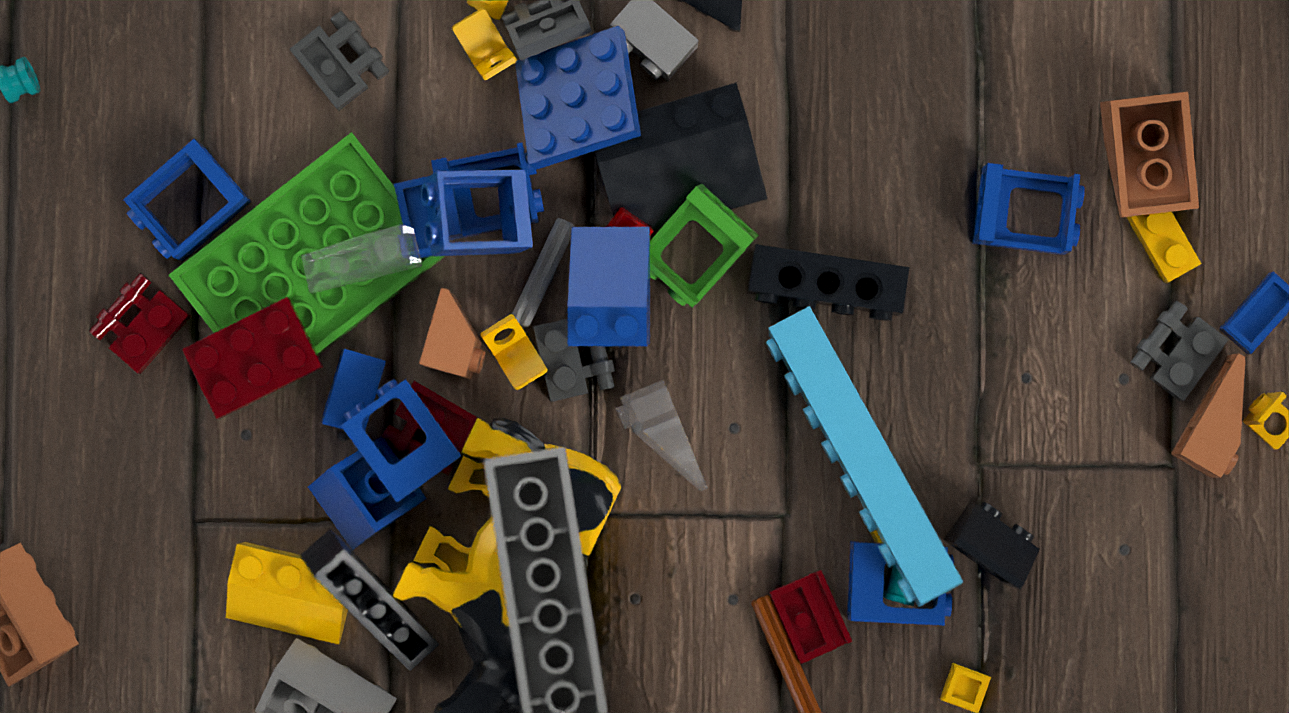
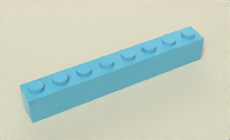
[766,306,963,607]

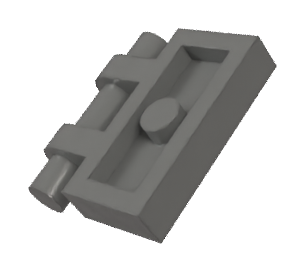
[501,0,592,61]
[290,11,390,111]
[1130,301,1229,401]
[533,319,615,402]

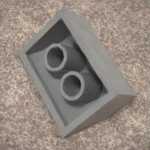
[255,638,397,713]

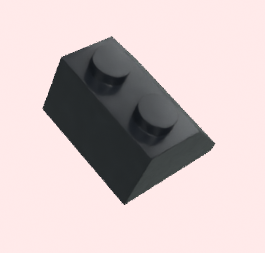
[944,501,1040,590]

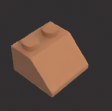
[419,288,486,380]

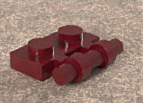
[89,273,191,374]
[382,381,482,476]

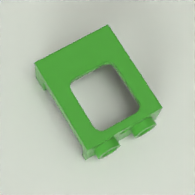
[650,184,759,308]

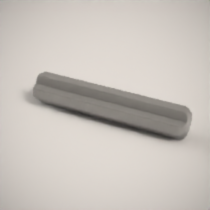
[512,218,575,327]

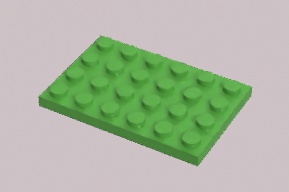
[169,132,445,397]

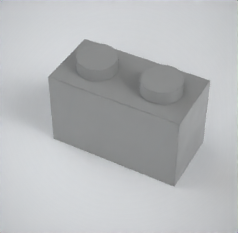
[610,0,699,82]

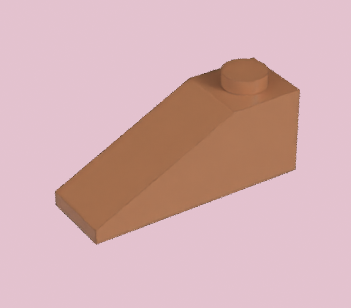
[1171,353,1245,478]

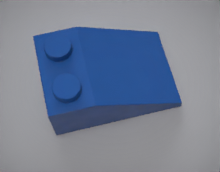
[568,227,650,346]

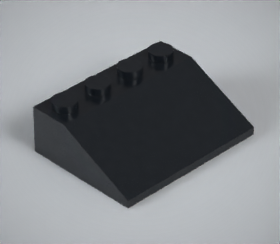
[594,82,768,233]

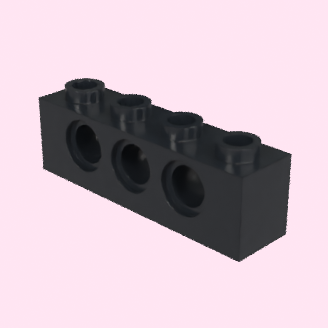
[747,244,910,321]
[300,529,440,671]

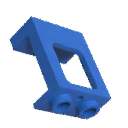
[431,142,544,240]
[973,163,1085,255]
[341,378,461,503]
[847,541,954,626]

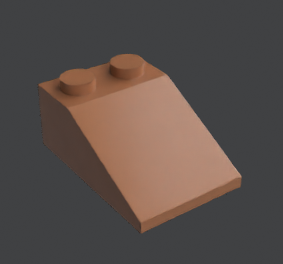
[1100,92,1199,217]

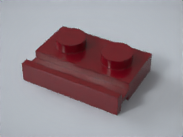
[769,569,852,664]

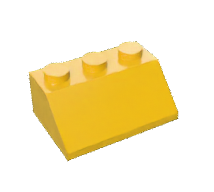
[226,542,348,645]

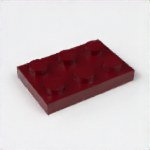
[182,297,323,419]

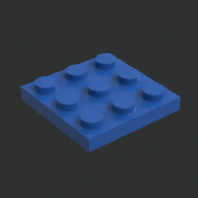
[515,25,641,170]

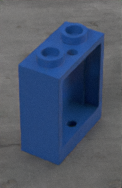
[123,139,252,261]
[421,170,533,256]

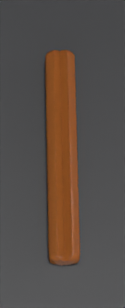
[751,595,822,713]

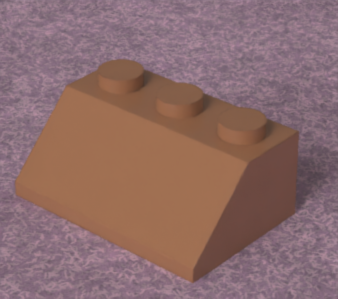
[0,543,79,687]

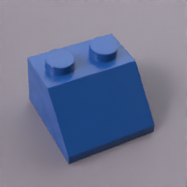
[308,436,427,550]

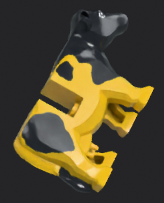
[393,418,621,713]

